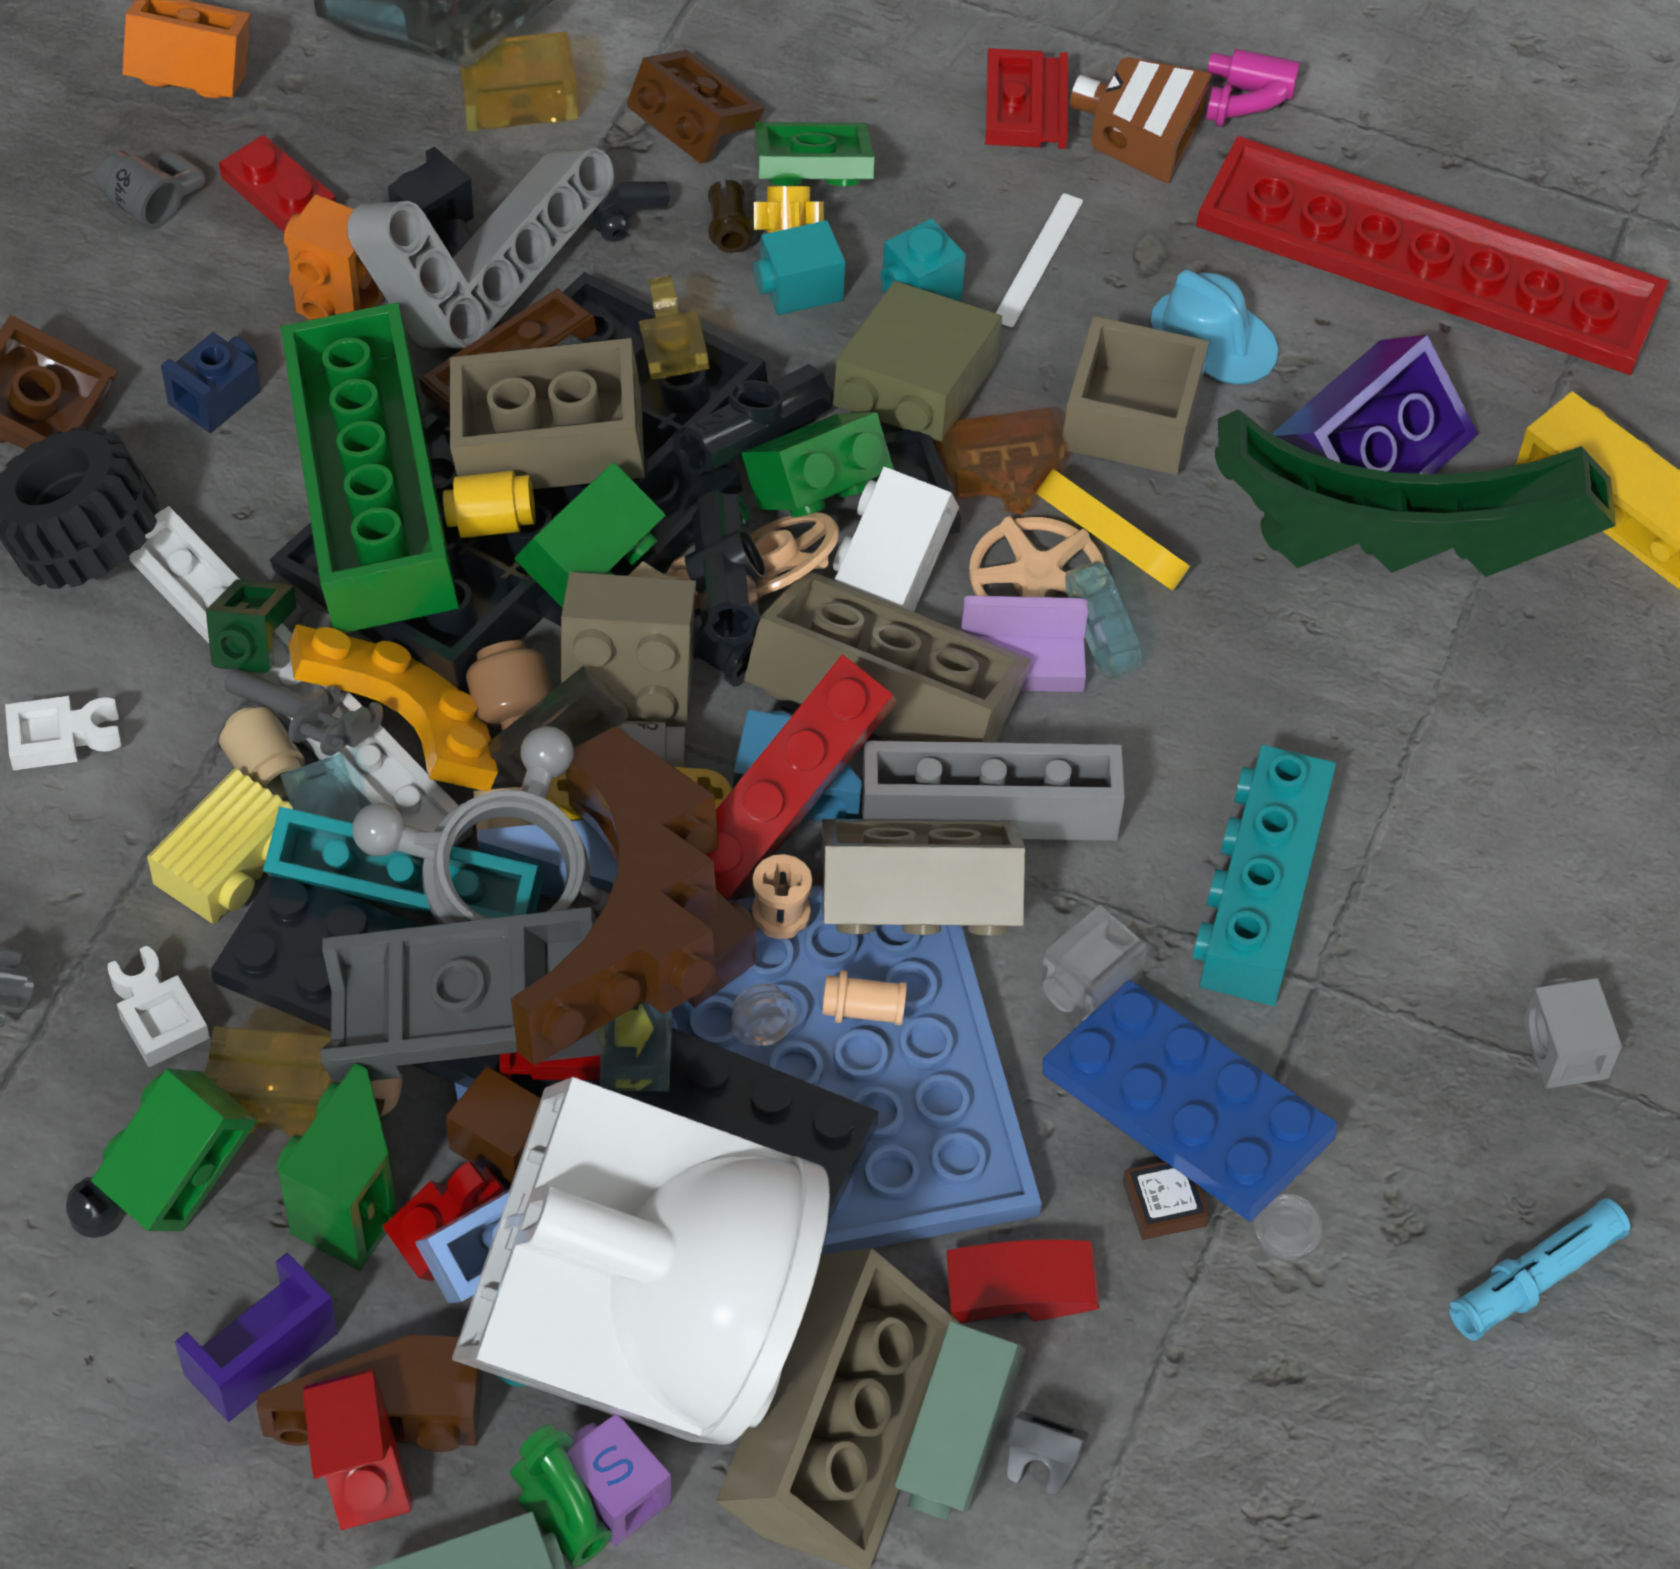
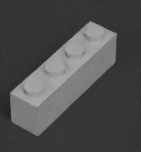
[861,741,1125,841]

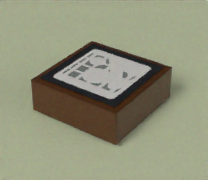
[1123,1162,1210,1240]

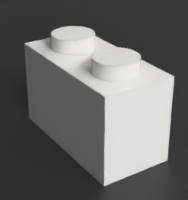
[833,467,959,612]

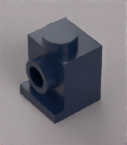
[161,332,261,434]

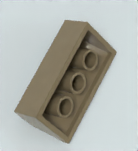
[744,571,1032,743]
[716,1248,960,1569]

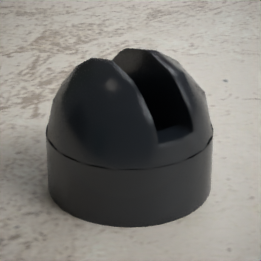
[66,1177,124,1238]

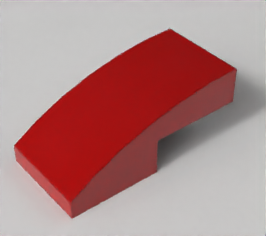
[946,1239,1100,1324]

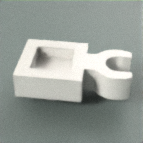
[5,696,122,771]
[108,946,210,1067]

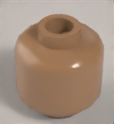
[466,640,556,738]

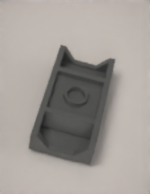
[321,907,605,1083]

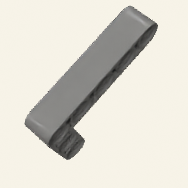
[347,148,614,349]

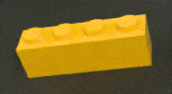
[1516,391,1680,590]

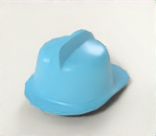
[1151,269,1279,385]

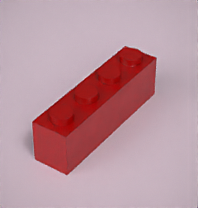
[706,654,897,901]

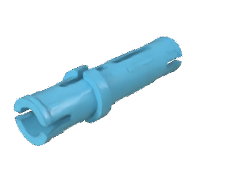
[1449,1198,1631,1341]

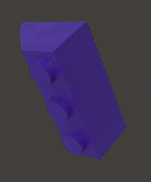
[1272,334,1478,474]

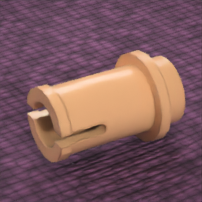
[822,970,906,1025]

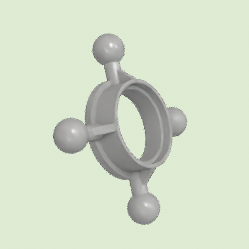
[352,726,611,924]

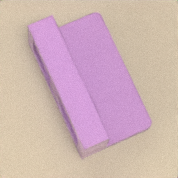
[960,596,1088,692]

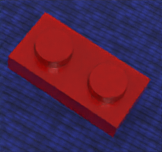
[219,134,337,233]

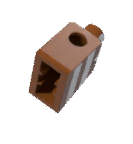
[1069,57,1211,184]

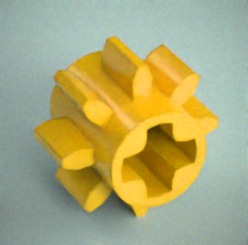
[753,186,824,233]

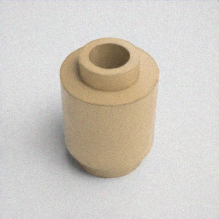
[219,707,306,800]

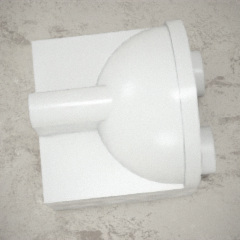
[452,1077,829,1445]

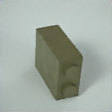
[833,281,1002,442]

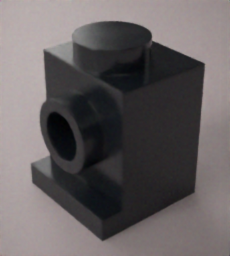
[388,146,474,239]

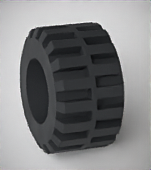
[0,426,159,589]

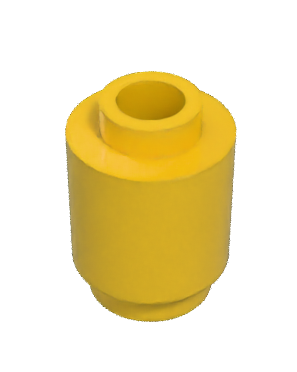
[443,470,536,538]

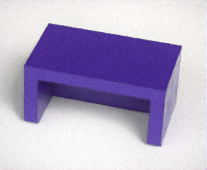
[175,1252,338,1423]

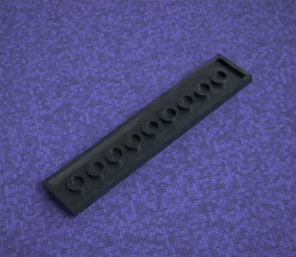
[210,876,879,1225]

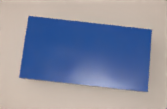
[1042,979,1337,1222]

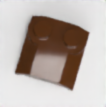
[0,314,118,450]

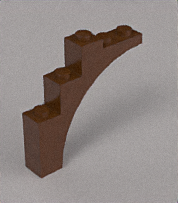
[511,726,719,1066]

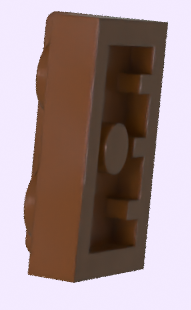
[627,50,764,163]

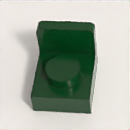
[206,579,296,673]

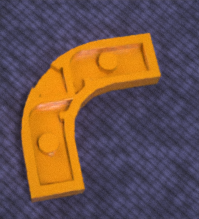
[288,624,498,792]

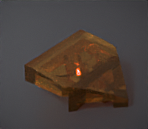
[935,408,1065,515]

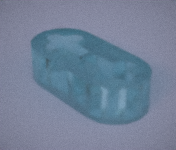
[1065,560,1142,679]

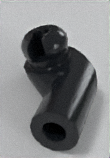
[593,181,670,242]

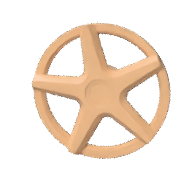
[751,512,840,601]
[969,516,1106,613]

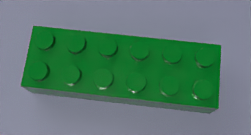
[280,302,459,633]

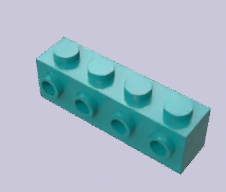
[1192,744,1336,1007]

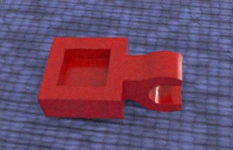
[382,1161,505,1281]

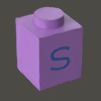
[567,1414,671,1547]

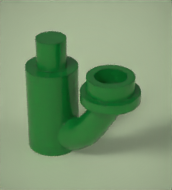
[509,1424,612,1567]

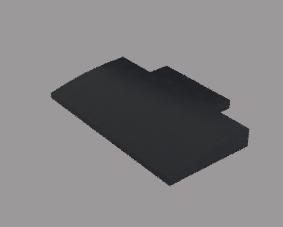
[270,272,768,692]

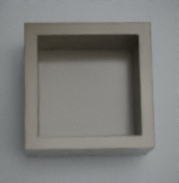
[1061,315,1209,475]
[561,572,696,727]

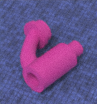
[1206,48,1300,127]

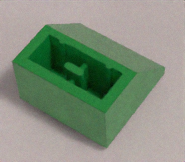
[277,1063,397,1271]

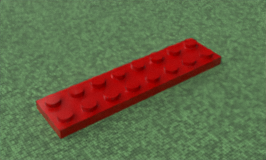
[1196,136,1669,376]

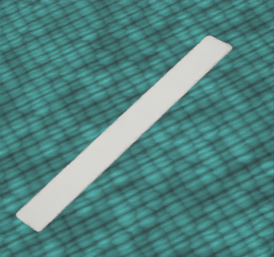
[996,193,1083,327]

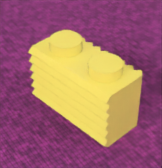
[147,769,293,924]

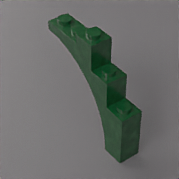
[1215,409,1616,577]

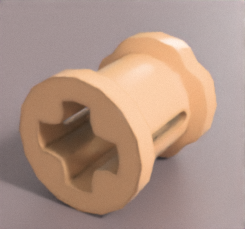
[752,854,812,939]

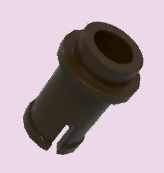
[708,180,754,253]

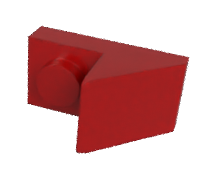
[303,1368,414,1531]

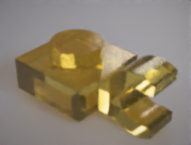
[639,275,709,380]

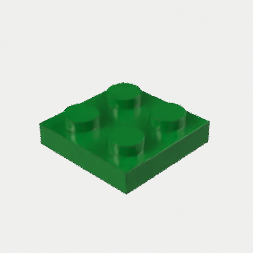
[754,122,874,187]

